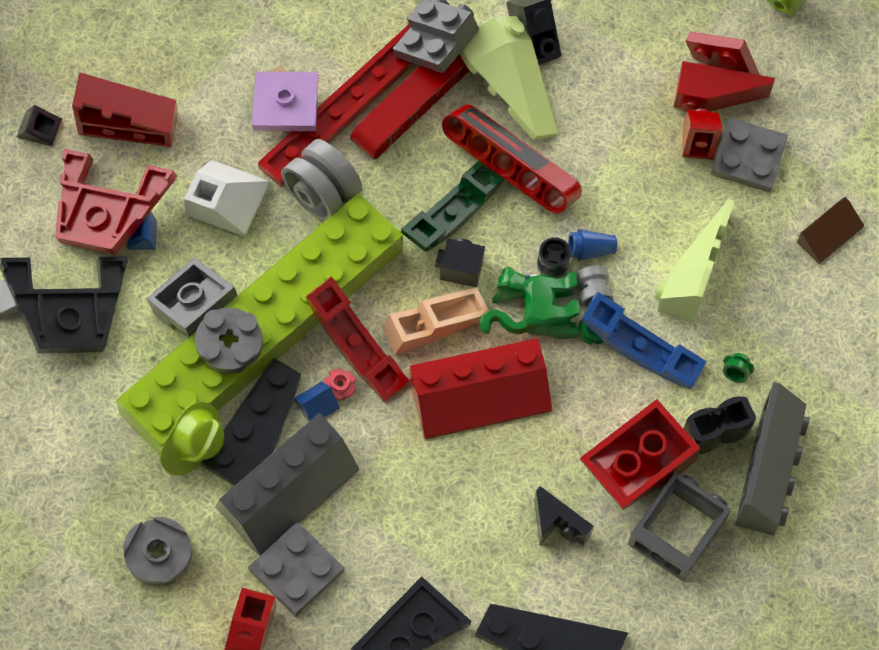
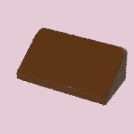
[797,197,864,264]

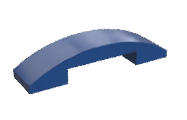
[581,292,707,389]

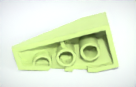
[460,16,558,140]
[655,199,735,323]

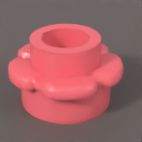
[324,369,356,400]

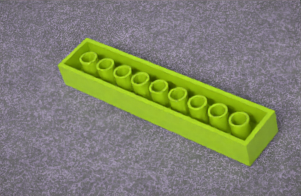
[116,193,403,454]

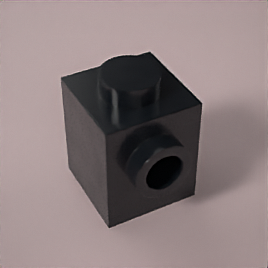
[435,238,485,287]

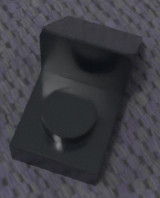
[534,486,594,546]

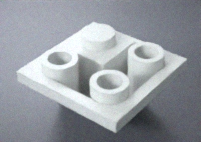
[184,160,270,237]

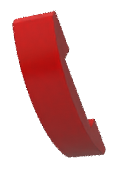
[305,277,409,401]

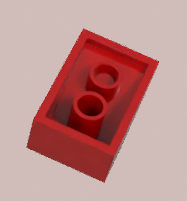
[580,399,701,510]

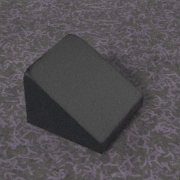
[16,105,62,146]

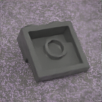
[393,0,479,73]
[146,257,238,337]

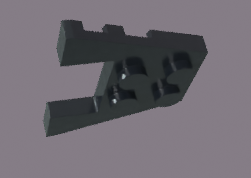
[0,256,128,354]

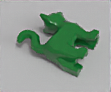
[479,267,580,339]

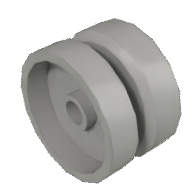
[281,139,362,221]

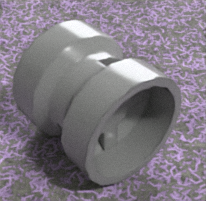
[576,265,613,308]

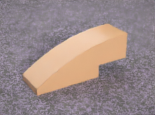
[382,287,489,355]

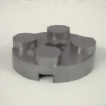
[195,308,263,374]
[123,517,192,586]

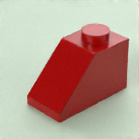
[682,109,722,160]

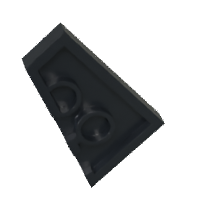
[351,576,472,650]

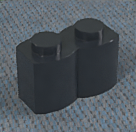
[683,396,757,454]

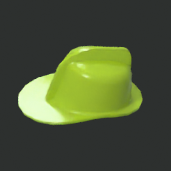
[160,401,225,476]

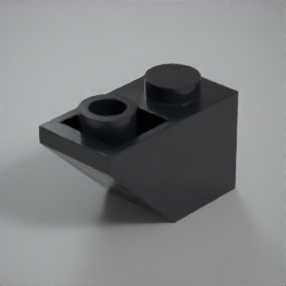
[506,0,562,65]

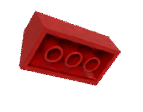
[409,338,552,439]

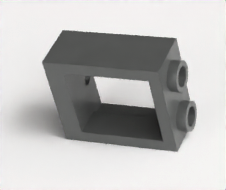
[628,472,731,582]

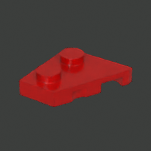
[685,31,760,75]

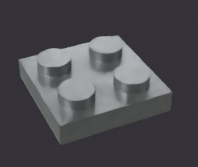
[710,117,788,193]
[248,522,344,617]

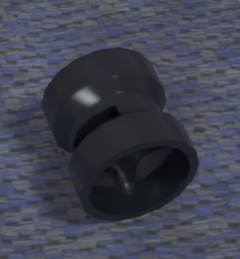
[537,237,571,278]

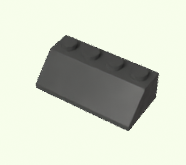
[735,382,810,536]
[215,413,359,556]

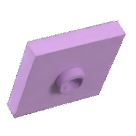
[252,72,319,131]

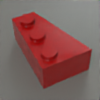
[72,72,178,147]

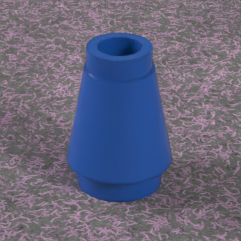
[568,229,617,261]

